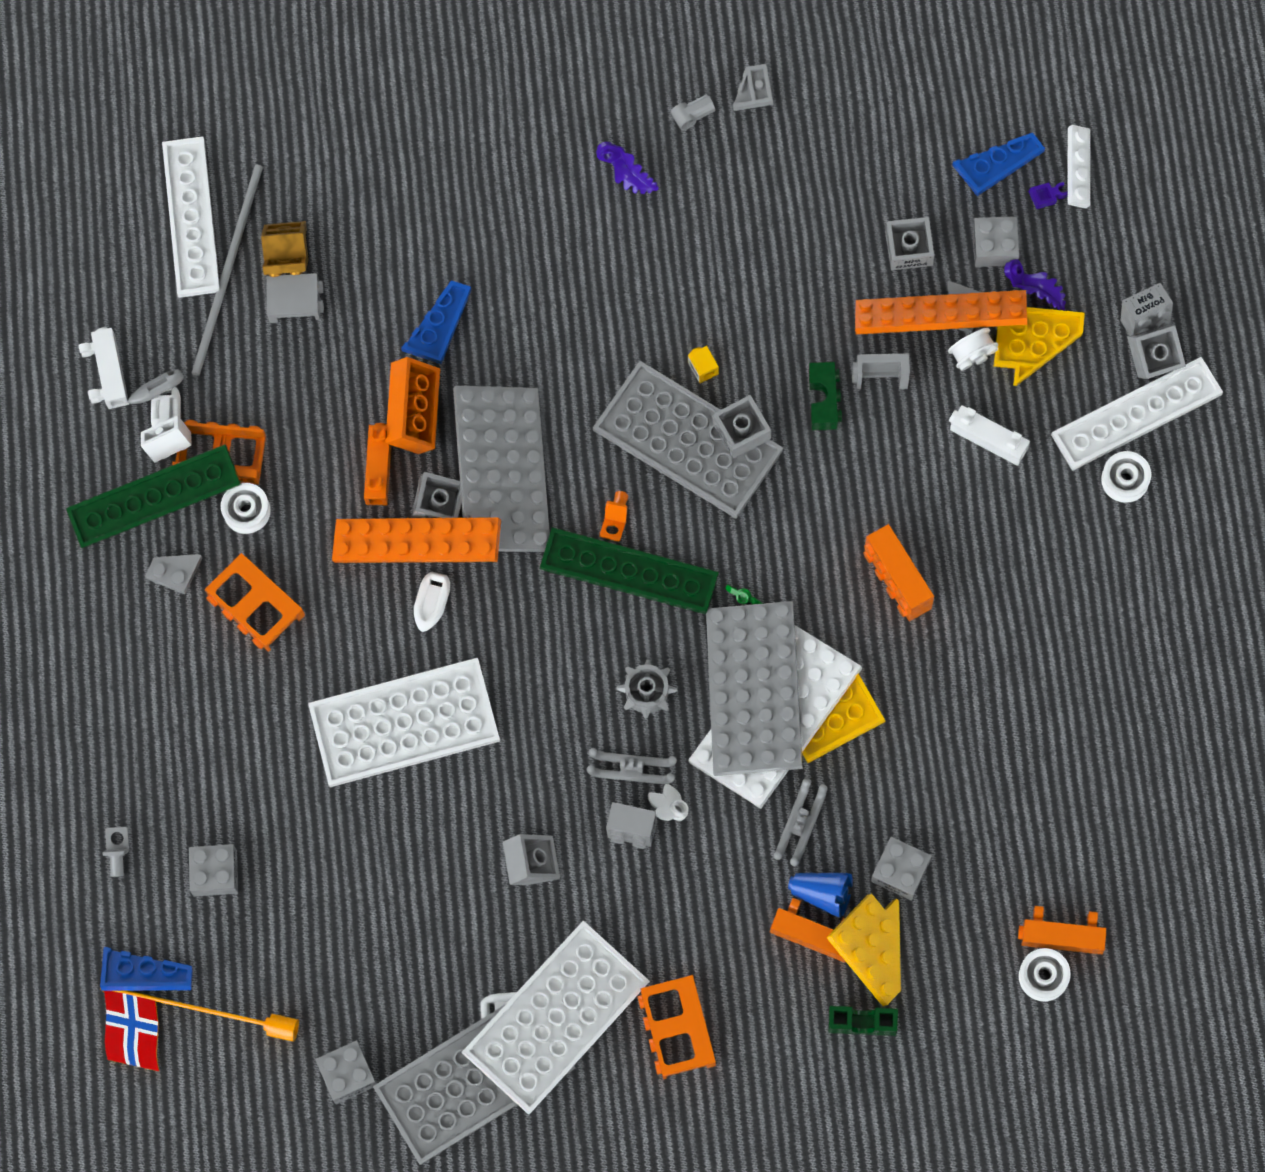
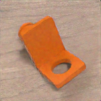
[600,491,628,542]

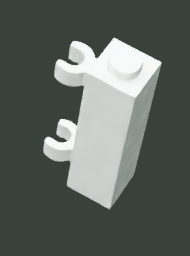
[79,327,129,409]
[949,405,1030,466]

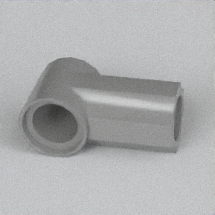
[670,94,715,131]

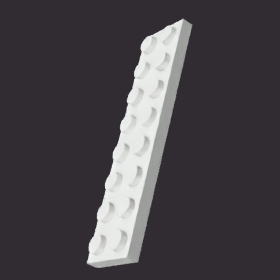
[162,137,220,298]
[1051,357,1223,471]

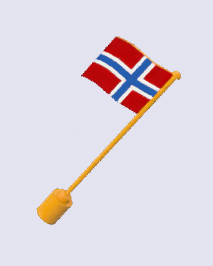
[100,988,299,1072]

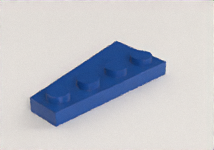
[952,133,1045,196]
[401,280,471,364]
[100,947,193,991]

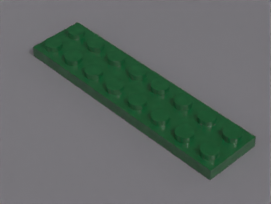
[66,445,242,548]
[540,527,719,614]

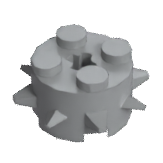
[617,660,677,718]

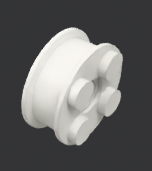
[948,327,998,371]
[1101,451,1151,503]
[221,483,271,534]
[1019,948,1071,1001]

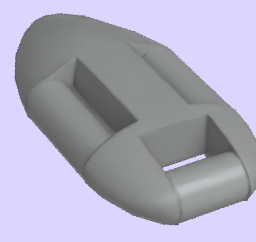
[128,369,184,404]

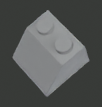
[503,834,560,885]

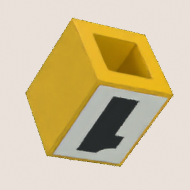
[688,346,719,383]

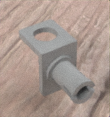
[102,827,129,877]

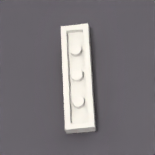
[1068,125,1090,208]

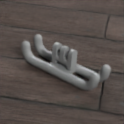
[587,748,677,784]
[773,778,828,867]

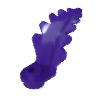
[596,142,659,194]
[1004,259,1066,311]

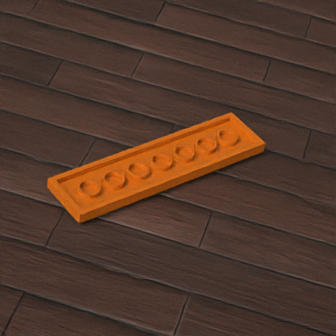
[855,290,1027,335]
[332,517,501,563]

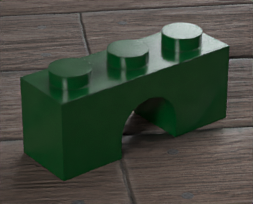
[809,362,842,431]
[828,1006,898,1036]

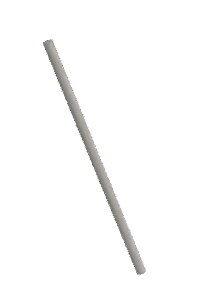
[192,164,263,376]

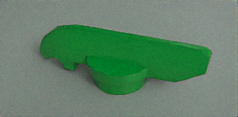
[725,584,763,605]

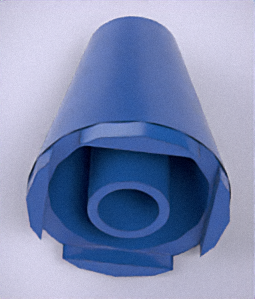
[788,873,853,917]

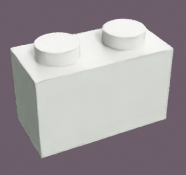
[141,415,191,463]

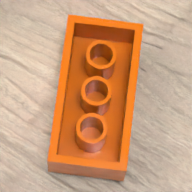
[385,357,440,454]
[863,524,934,622]

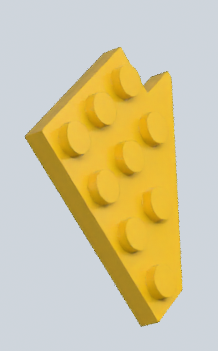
[993,307,1085,386]
[802,673,885,763]
[827,893,901,1006]

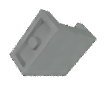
[266,273,324,323]
[852,353,910,389]

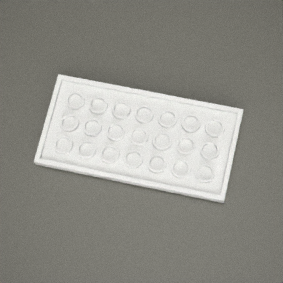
[688,625,862,809]
[308,658,500,787]
[462,921,650,1114]

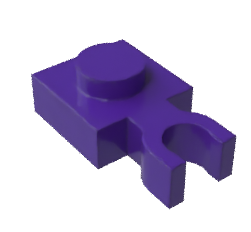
[1028,182,1068,209]

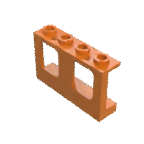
[172,420,266,485]
[205,553,305,652]
[637,975,716,1080]

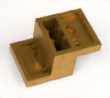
[261,221,308,277]

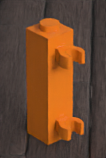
[364,423,391,505]
[770,898,846,962]
[1018,906,1106,954]

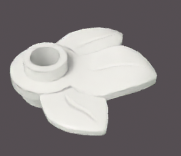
[648,784,688,821]

